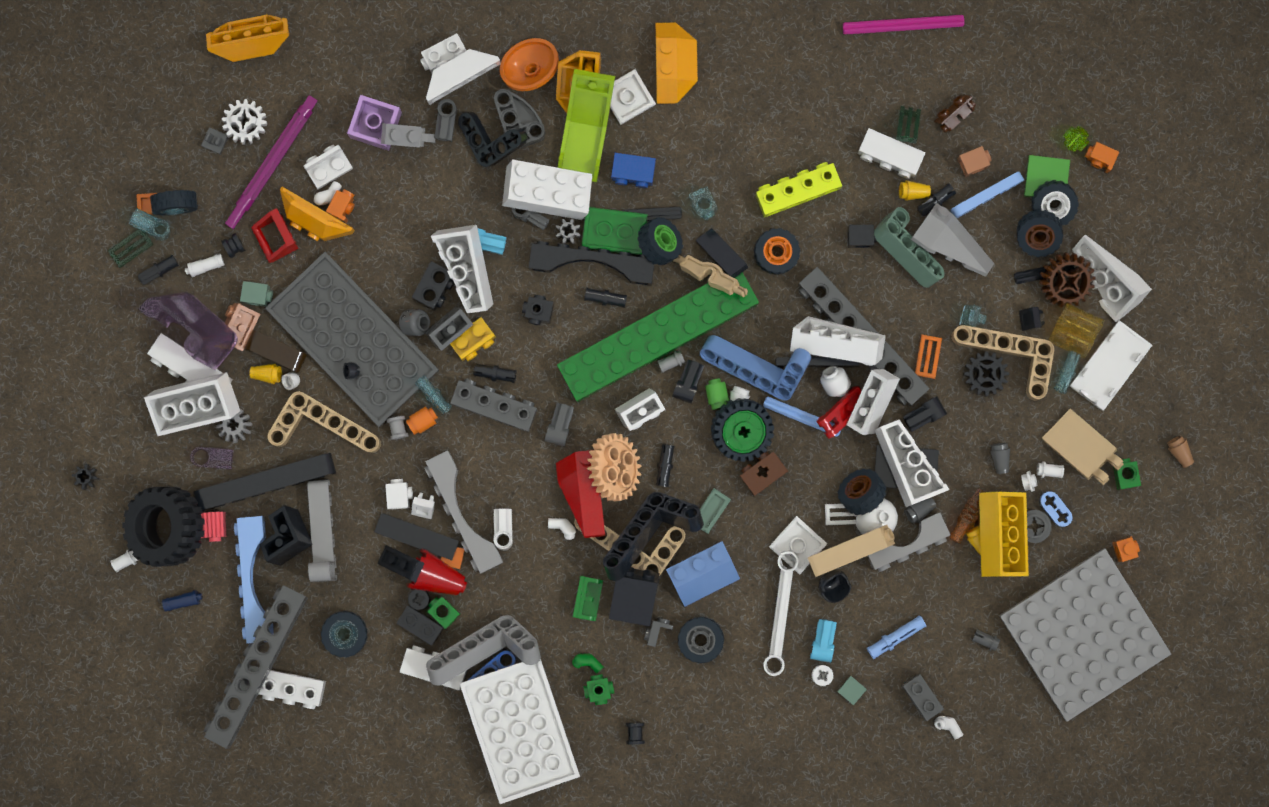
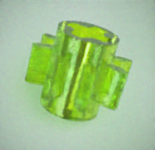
[1063,126,1090,152]

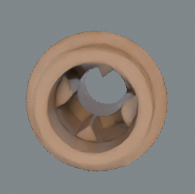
[1167,435,1194,468]

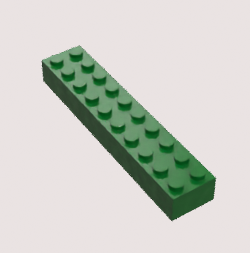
[557,272,759,403]

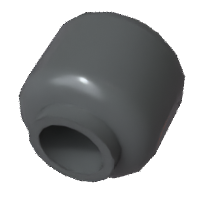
[399,309,430,336]

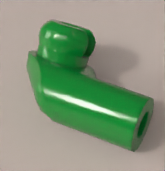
[572,653,604,674]

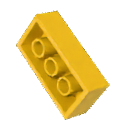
[979,492,1029,577]

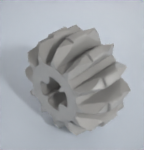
[216,409,253,443]

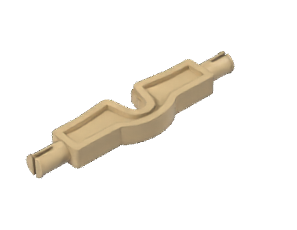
[673,255,748,297]

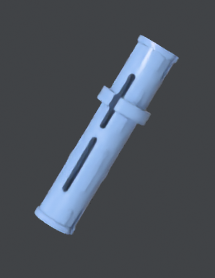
[867,615,927,659]

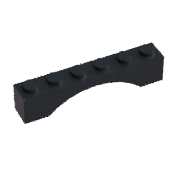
[529,241,654,286]

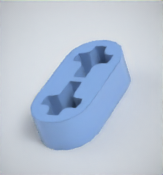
[1040,492,1072,527]

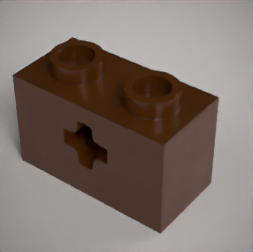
[739,451,788,496]

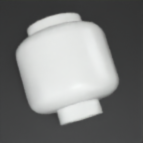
[820,366,851,397]

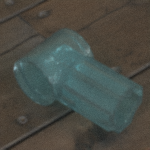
[129,208,171,241]

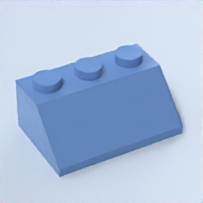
[666,542,740,607]

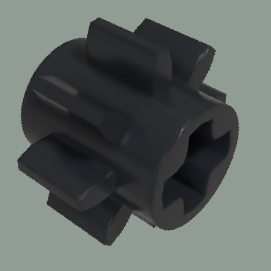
[72,464,99,490]

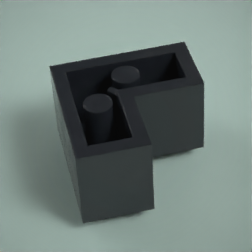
[259,505,313,566]

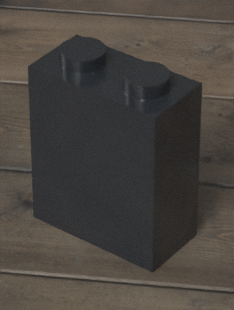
[609,567,660,626]

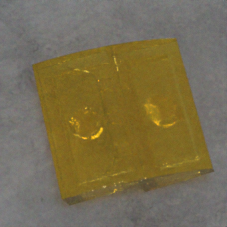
[1048,303,1105,359]

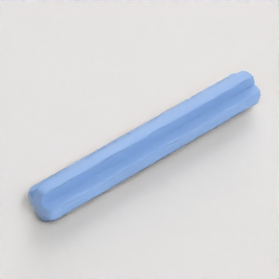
[763,397,841,437]

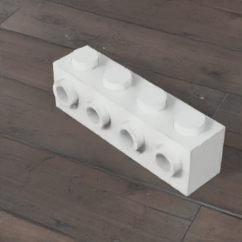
[240,666,326,709]

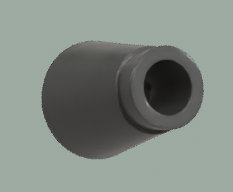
[990,443,1010,474]
[904,497,936,524]

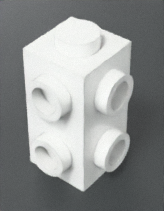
[420,33,467,74]

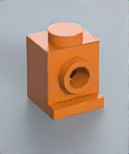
[1084,142,1119,174]
[326,189,355,223]
[1112,536,1140,562]

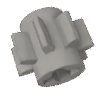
[556,219,580,244]

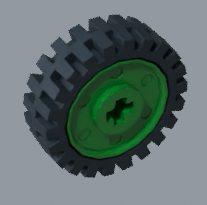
[711,398,774,462]

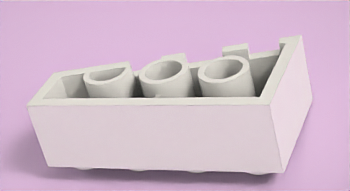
[431,225,493,313]
[790,316,886,366]
[875,420,950,507]

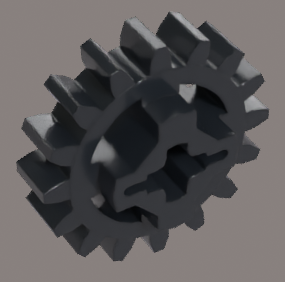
[963,351,1009,397]

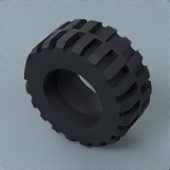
[122,486,205,567]

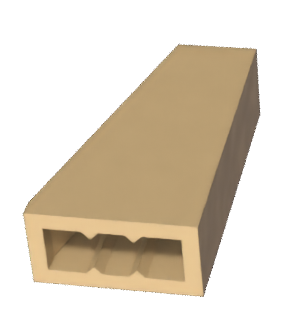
[808,525,895,577]

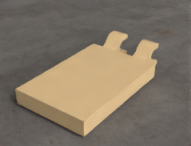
[1042,409,1124,485]

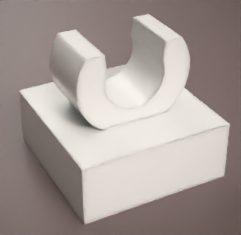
[411,493,435,519]

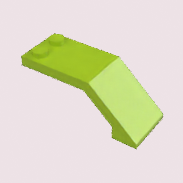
[557,69,615,182]

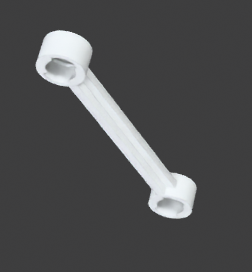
[764,551,799,676]

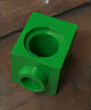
[1113,458,1141,490]
[427,596,461,629]

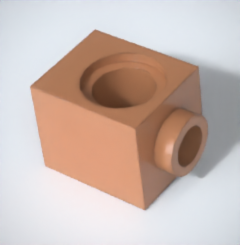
[957,146,991,177]

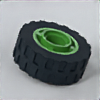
[637,217,683,266]

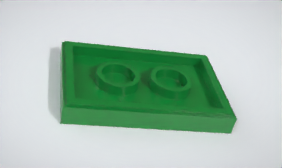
[582,207,648,255]

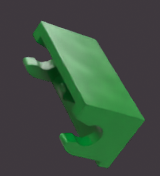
[573,576,603,621]

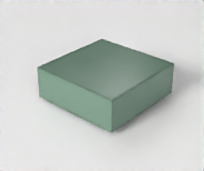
[837,676,867,705]

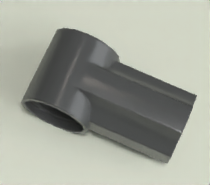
[434,99,458,141]
[545,403,574,447]

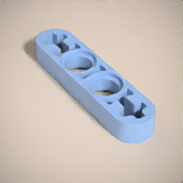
[950,171,1024,218]

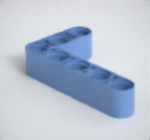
[700,335,811,400]

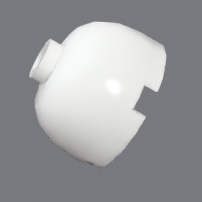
[855,498,898,534]

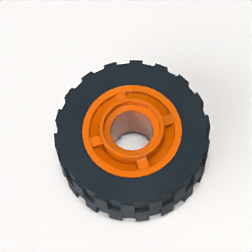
[754,228,800,275]

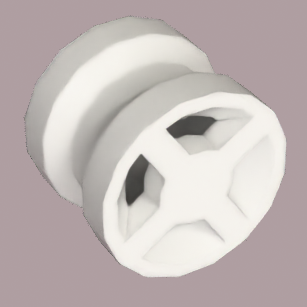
[812,665,833,686]

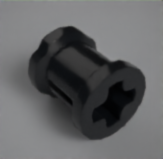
[626,722,645,745]

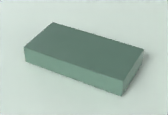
[700,488,731,534]

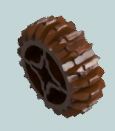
[1039,252,1096,308]

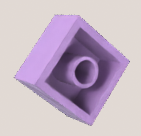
[347,95,402,151]

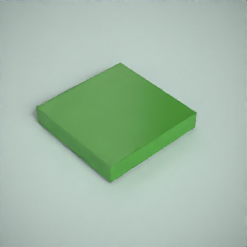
[1024,155,1070,201]

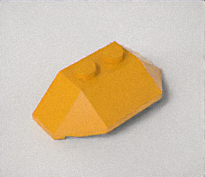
[206,15,289,62]
[655,23,698,104]
[556,50,601,113]
[280,186,355,242]

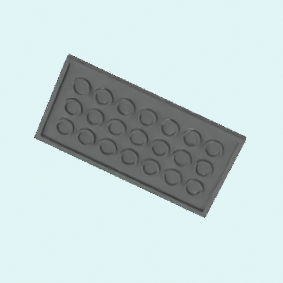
[265,252,439,427]

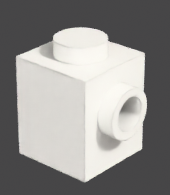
[386,479,413,510]

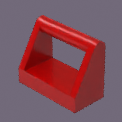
[251,208,299,263]

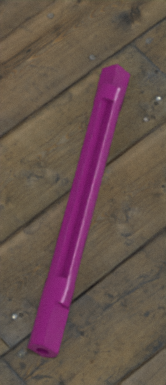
[225,95,318,230]

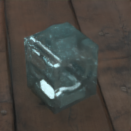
[688,186,718,220]

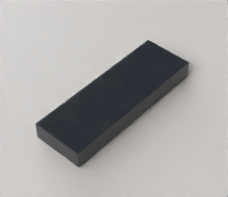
[696,228,748,278]
[378,545,424,582]

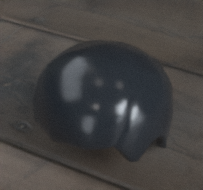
[818,570,852,603]

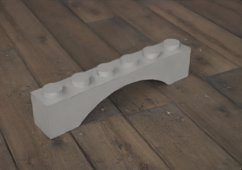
[424,450,504,574]

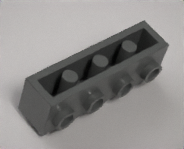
[450,379,538,432]

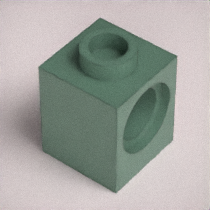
[240,281,273,307]

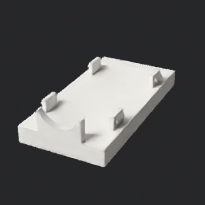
[1069,320,1152,411]

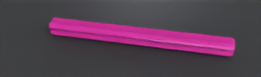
[842,15,964,34]

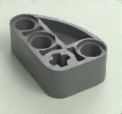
[494,89,545,149]

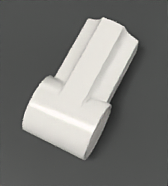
[494,509,513,551]

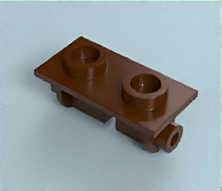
[934,94,976,133]

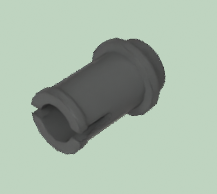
[972,629,1000,651]

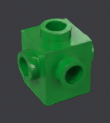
[583,674,614,705]

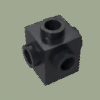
[522,295,554,326]

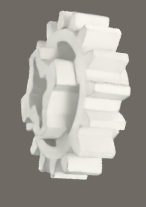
[222,99,267,145]

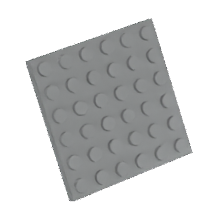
[999,548,1171,722]

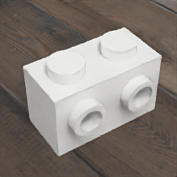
[614,388,665,431]

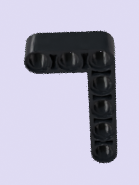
[603,492,704,581]

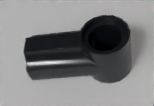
[672,359,704,404]
[903,396,947,432]

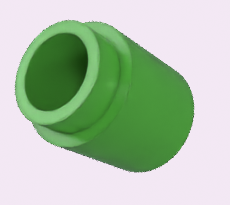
[705,379,729,410]

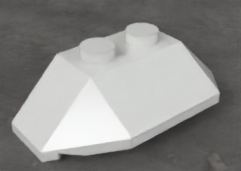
[426,49,501,105]

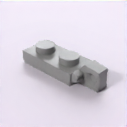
[381,123,435,147]

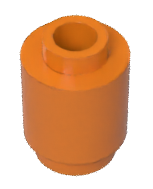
[406,406,438,435]

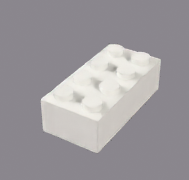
[502,159,592,220]
[144,372,240,436]

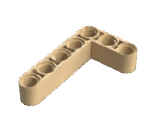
[951,325,1054,401]
[268,391,381,453]
[574,520,685,576]

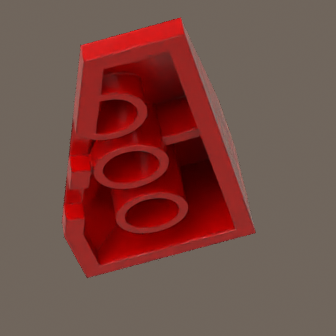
[556,450,605,538]

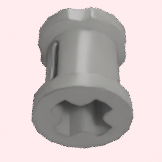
[387,416,409,440]

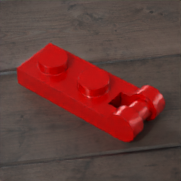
[816,386,862,439]

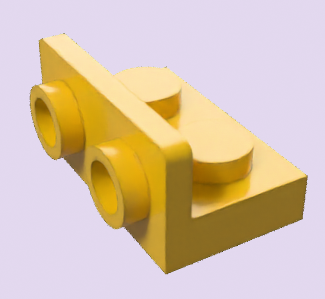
[450,317,496,361]

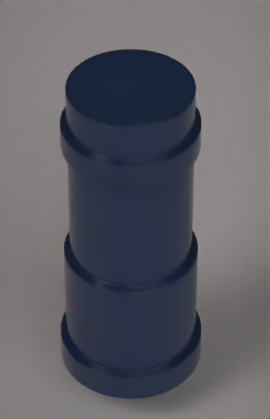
[162,590,203,612]

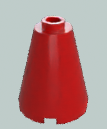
[407,548,467,596]

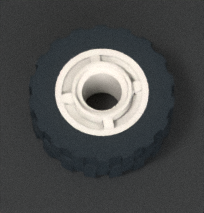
[1031,180,1079,225]

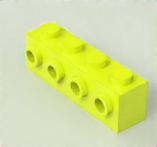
[756,162,842,218]

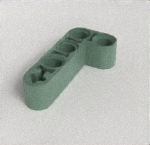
[874,207,945,288]

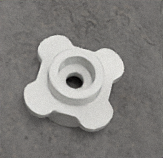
[1021,471,1037,492]

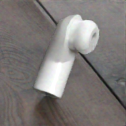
[314,181,342,206]
[548,518,576,540]
[934,716,964,740]

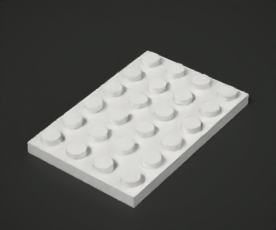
[460,659,580,804]

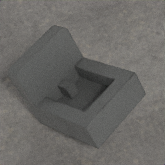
[644,618,673,647]

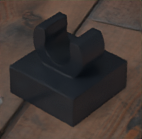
[1019,307,1045,331]

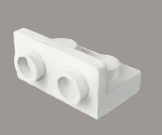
[304,145,353,189]

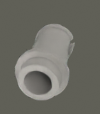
[658,351,685,373]

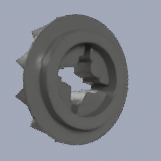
[1027,510,1051,543]

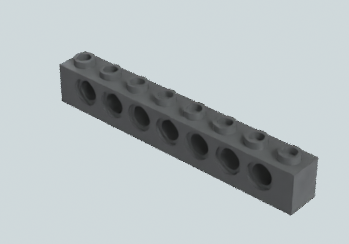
[798,267,930,407]
[204,585,308,749]

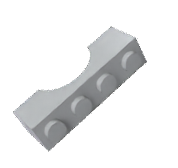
[867,513,950,572]

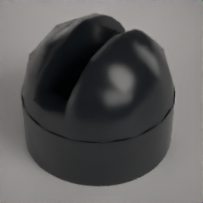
[343,362,360,379]

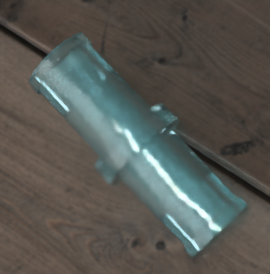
[1054,351,1081,394]
[415,375,452,415]

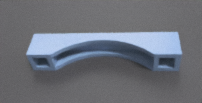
[234,516,274,643]

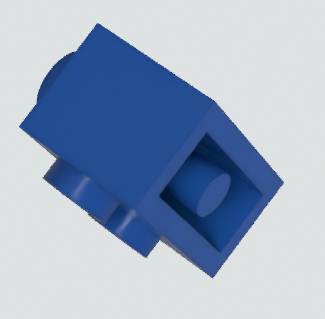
[611,153,656,188]

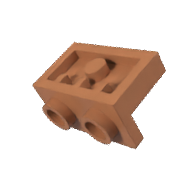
[216,303,260,351]

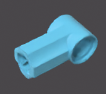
[478,228,507,255]
[810,619,837,663]

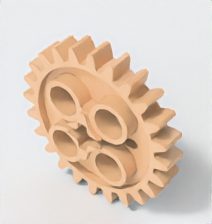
[587,433,641,501]

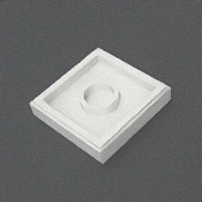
[610,69,656,125]
[769,516,827,575]

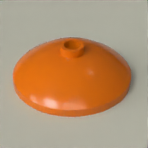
[500,38,559,91]

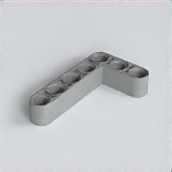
[308,479,337,582]
[426,615,541,686]

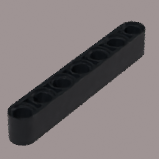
[193,453,336,512]

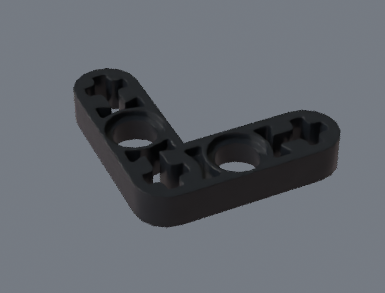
[458,112,527,167]

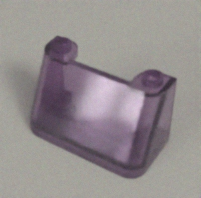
[139,292,238,370]

